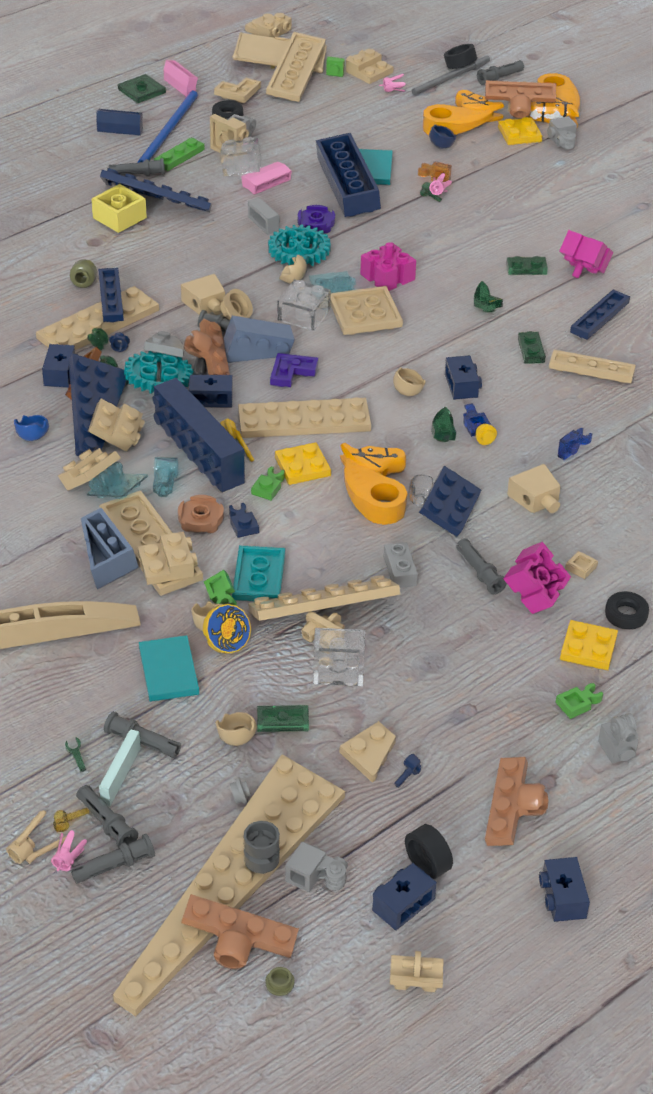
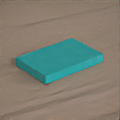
[359,149,393,185]
[232,545,286,602]
[138,635,199,702]

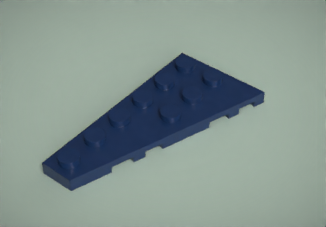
[100,168,212,212]
[69,353,126,456]

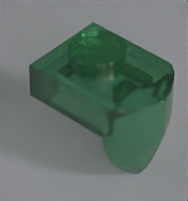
[474,281,503,312]
[431,407,456,442]

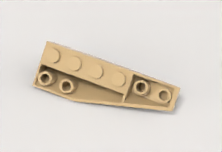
[0,601,141,649]

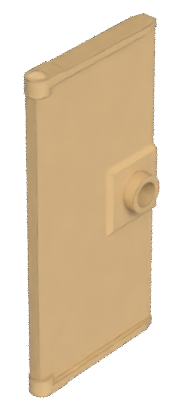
[232,32,327,73]

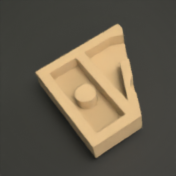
[339,721,396,782]

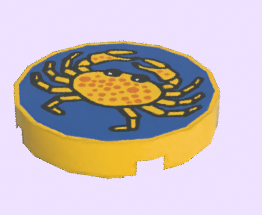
[203,604,251,654]

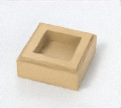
[565,551,598,579]

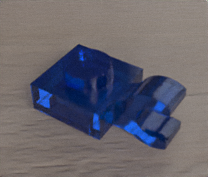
[463,403,491,437]
[557,428,593,460]

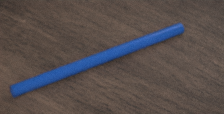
[137,90,198,163]

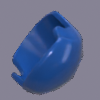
[14,415,49,441]

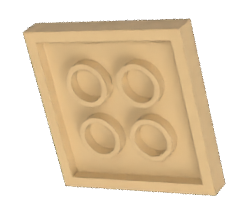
[328,286,403,335]

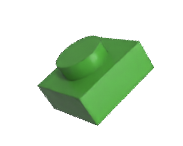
[326,56,345,77]

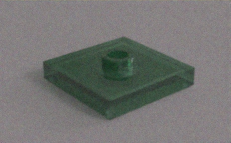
[118,74,166,103]

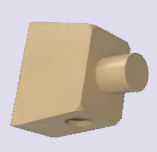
[181,274,225,315]
[507,464,560,513]

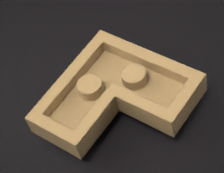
[214,78,261,103]

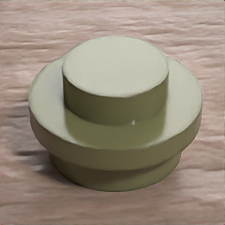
[265,967,295,996]

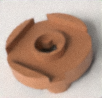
[178,495,224,533]

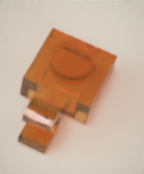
[418,161,452,182]

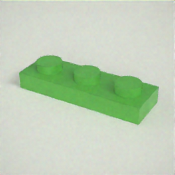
[154,137,205,171]

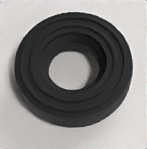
[212,100,243,119]
[605,591,649,629]

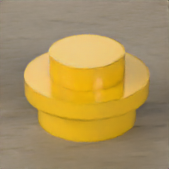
[475,424,497,445]

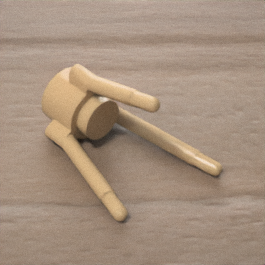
[6,810,67,864]

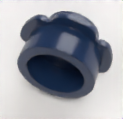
[109,332,130,352]

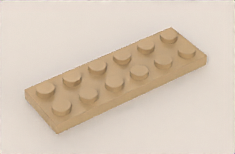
[266,32,326,102]
[36,286,159,350]
[238,397,371,438]
[99,490,203,596]
[248,575,400,621]

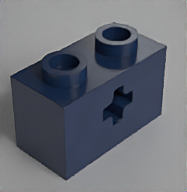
[42,344,78,388]
[445,355,482,400]
[189,375,233,408]
[539,857,590,922]
[372,863,437,931]

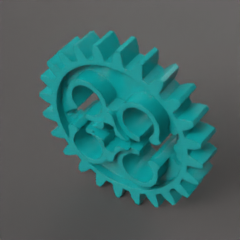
[268,225,331,266]
[124,350,193,394]

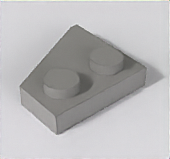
[144,331,184,357]

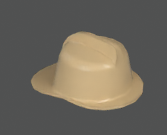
[220,289,253,320]

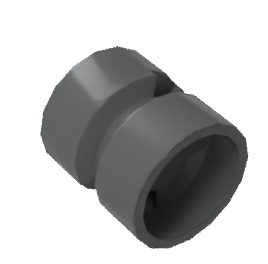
[243,821,280,874]

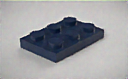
[419,466,482,537]

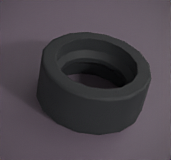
[444,44,478,69]
[404,824,453,880]

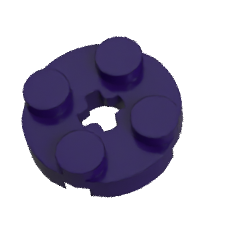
[297,205,335,233]

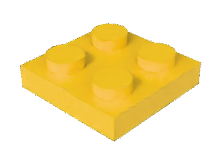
[498,117,542,145]
[275,442,331,485]
[560,620,618,670]

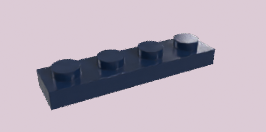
[98,267,124,323]
[570,289,630,340]

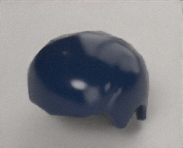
[429,124,457,149]

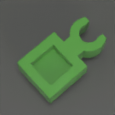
[251,466,284,501]
[204,570,237,606]
[555,683,603,719]

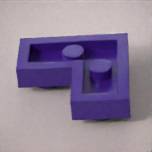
[270,353,318,387]

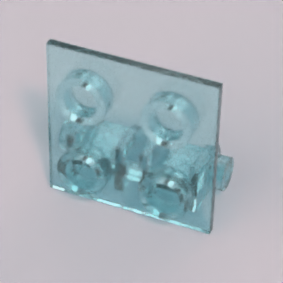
[309,271,356,300]
[87,461,148,499]

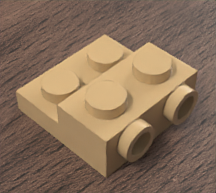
[245,13,292,38]
[346,49,394,84]
[210,114,249,161]
[88,399,145,452]
[58,448,120,491]
[138,531,198,585]

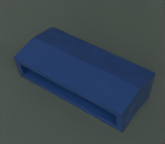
[96,109,143,136]

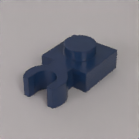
[229,503,259,538]

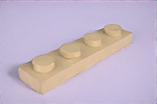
[549,350,636,383]

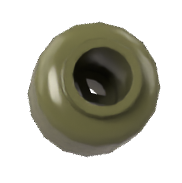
[70,259,97,288]

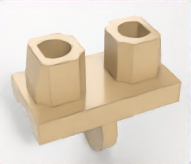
[301,611,347,653]
[390,951,444,992]

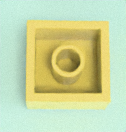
[91,184,147,233]

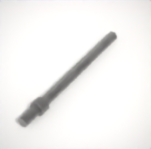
[412,55,490,95]

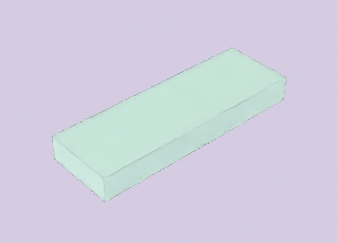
[99,730,141,806]

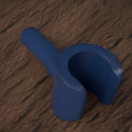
[394,754,421,788]

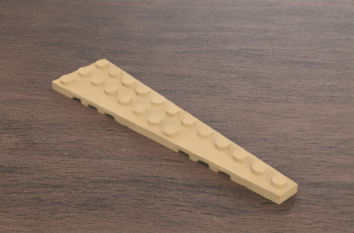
[113,754,345,1016]

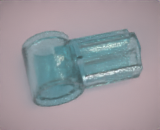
[153,457,178,497]

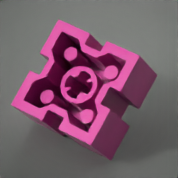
[559,230,614,278]
[360,242,416,291]
[503,541,571,614]

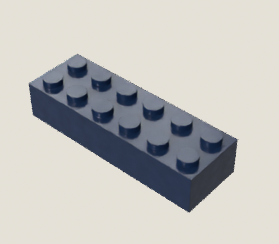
[316,132,381,217]
[152,378,245,492]

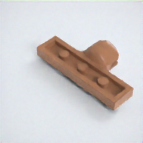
[485,81,556,119]
[184,319,230,375]
[485,757,548,846]
[181,894,299,969]

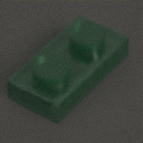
[506,256,548,275]
[518,331,546,364]
[257,705,309,732]

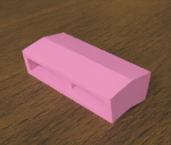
[164,60,198,97]
[241,161,292,195]

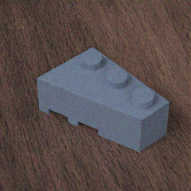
[223,315,295,363]
[81,508,139,589]

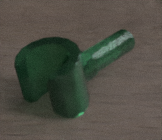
[420,182,442,202]
[65,737,86,772]

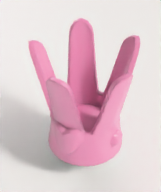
[379,74,406,92]
[430,173,452,195]
[51,830,87,871]

